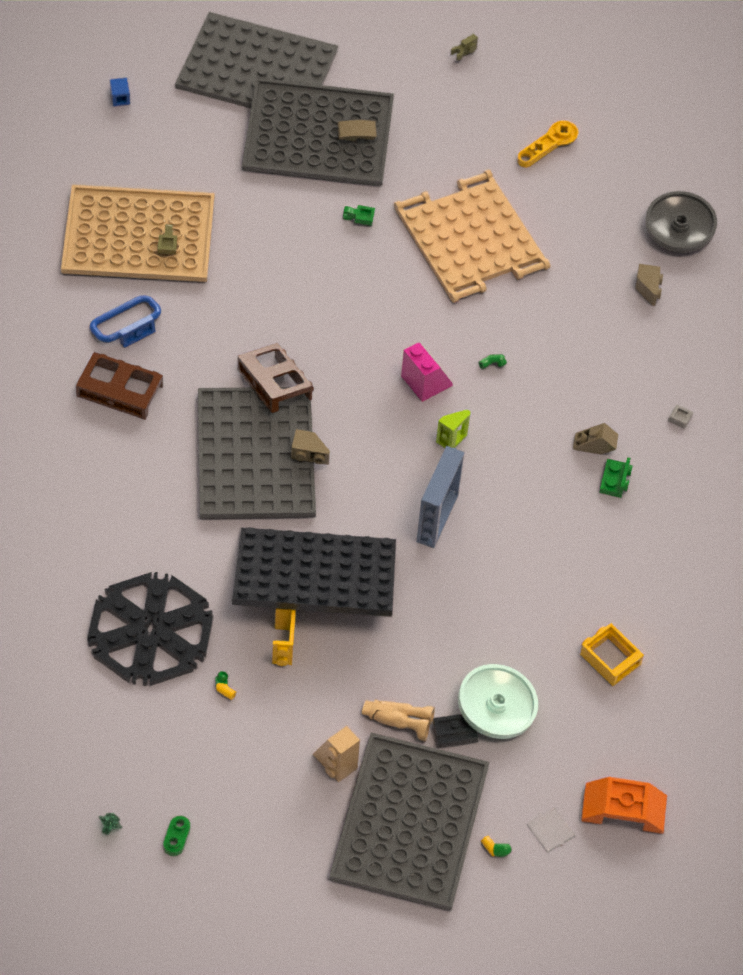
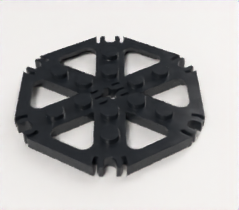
[87,572,214,686]

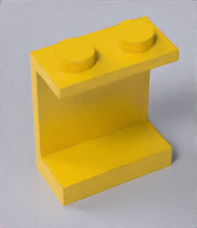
[272,608,296,666]

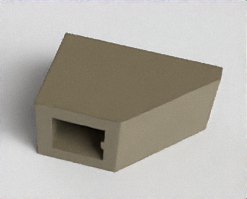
[635,264,663,306]
[573,423,619,455]
[291,429,330,465]

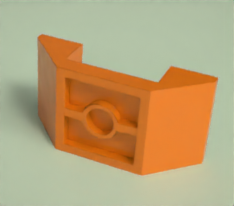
[581,777,667,834]

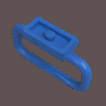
[90,295,161,348]

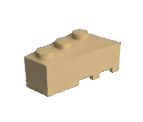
[313,726,360,783]

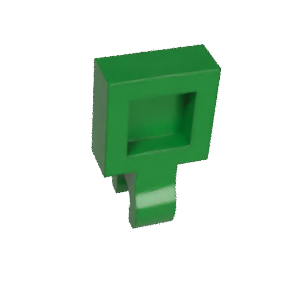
[343,205,375,226]

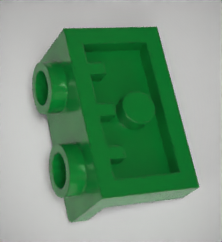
[599,457,633,498]

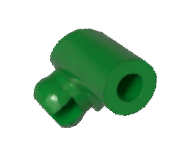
[478,354,507,369]

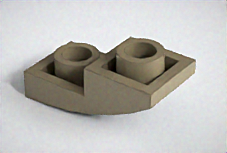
[337,120,377,141]

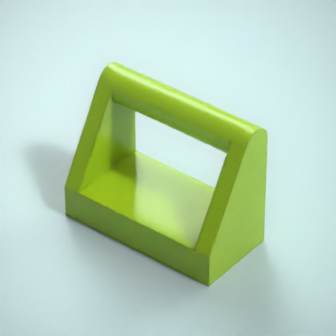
[436,409,471,448]

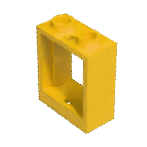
[580,623,644,686]

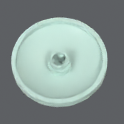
[458,664,538,739]

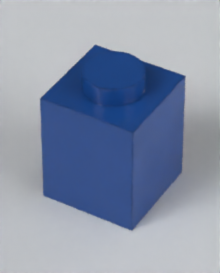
[110,78,130,107]

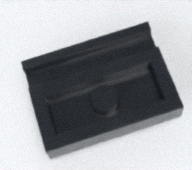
[433,714,479,748]

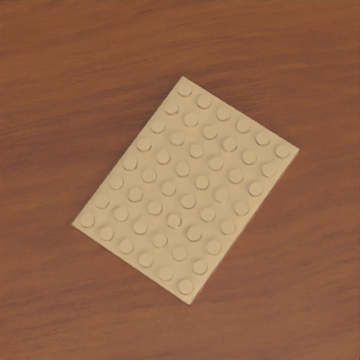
[61,185,215,282]

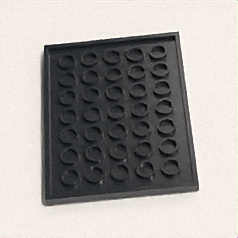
[232,527,396,617]

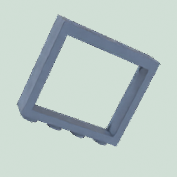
[416,446,465,548]

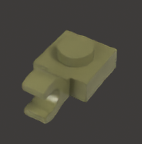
[451,34,478,61]
[158,224,177,255]

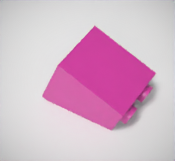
[401,342,453,402]

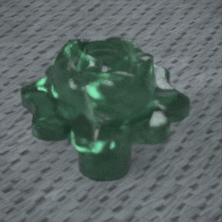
[98,813,122,835]

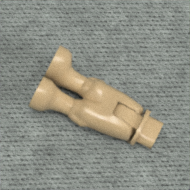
[362,699,435,742]

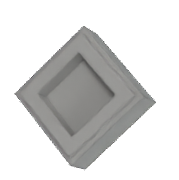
[668,405,693,429]

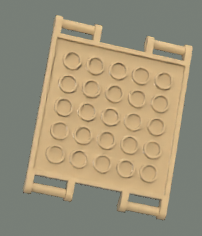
[393,170,551,303]

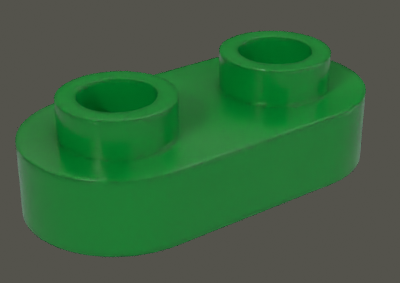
[163,816,191,856]

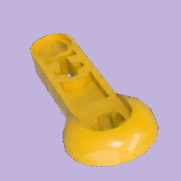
[517,120,579,168]

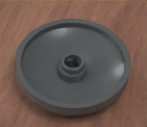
[645,191,717,252]

